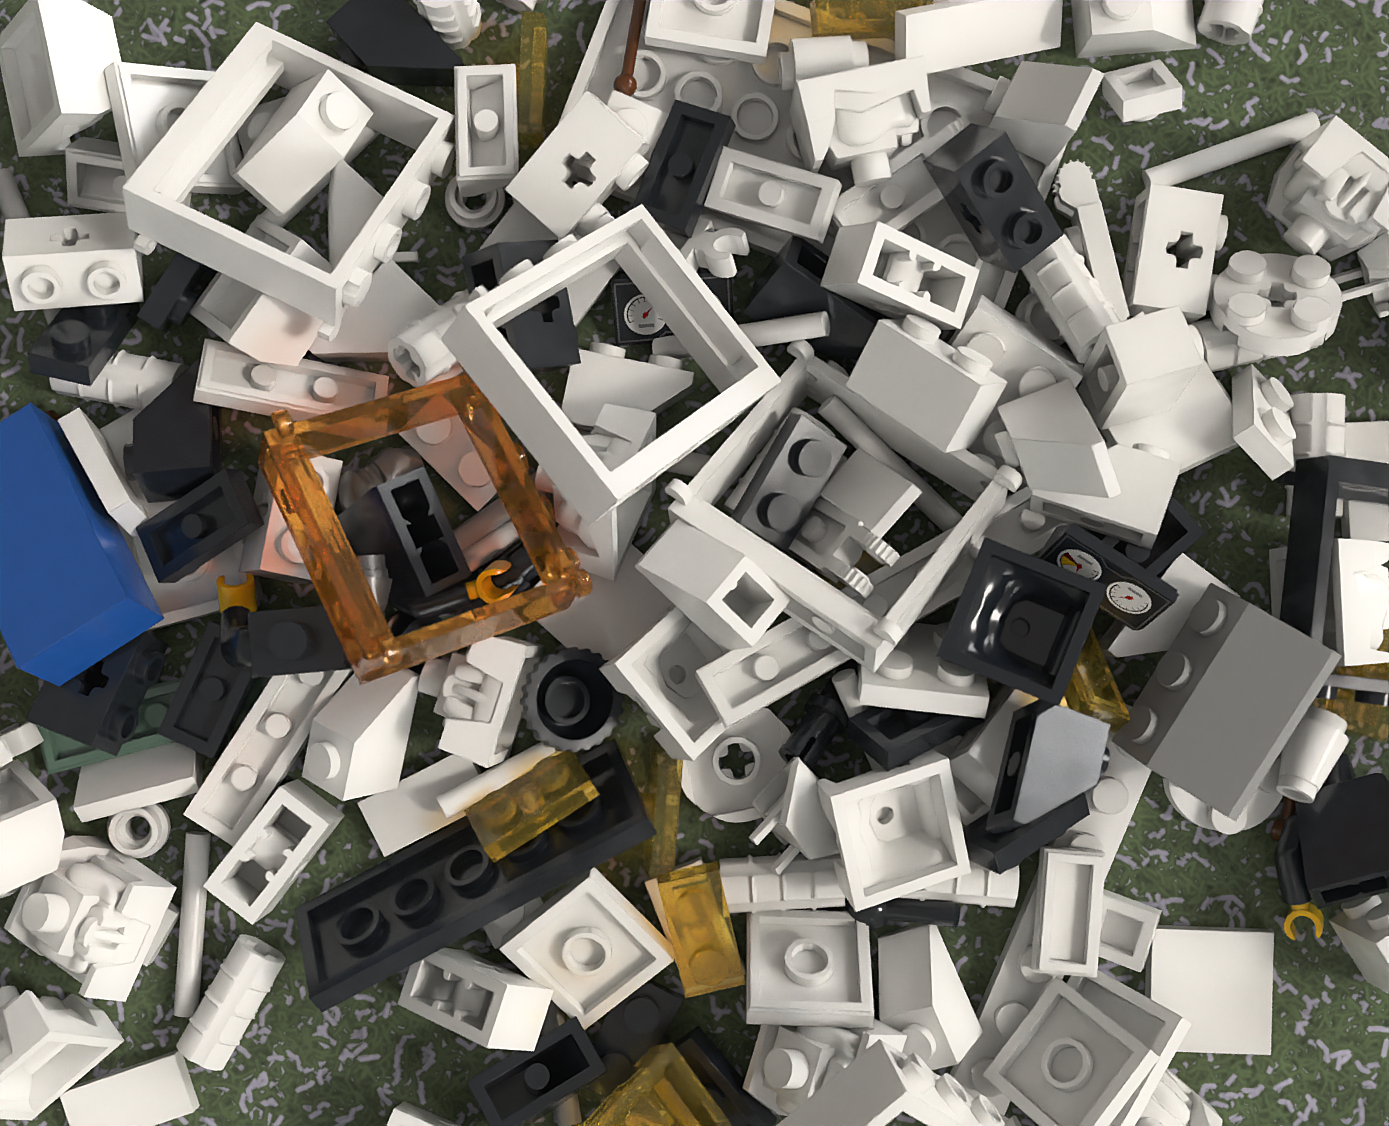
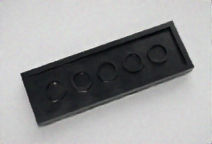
[295,738,658,1012]

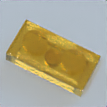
[464,750,600,863]
[657,861,746,998]

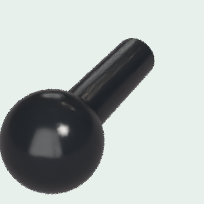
[845,898,960,930]

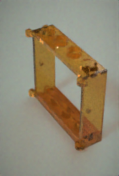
[258,364,592,685]

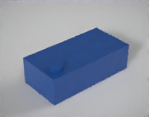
[0,402,165,686]

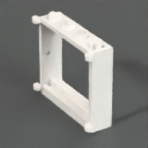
[122,22,456,342]
[665,340,1022,673]

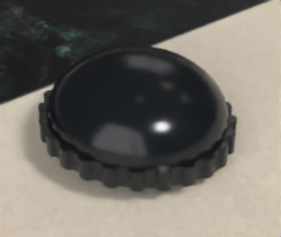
[520,647,625,752]

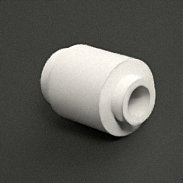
[778,35,869,97]

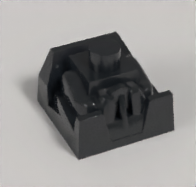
[936,537,1107,706]

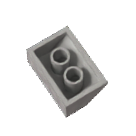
[1111,582,1342,821]

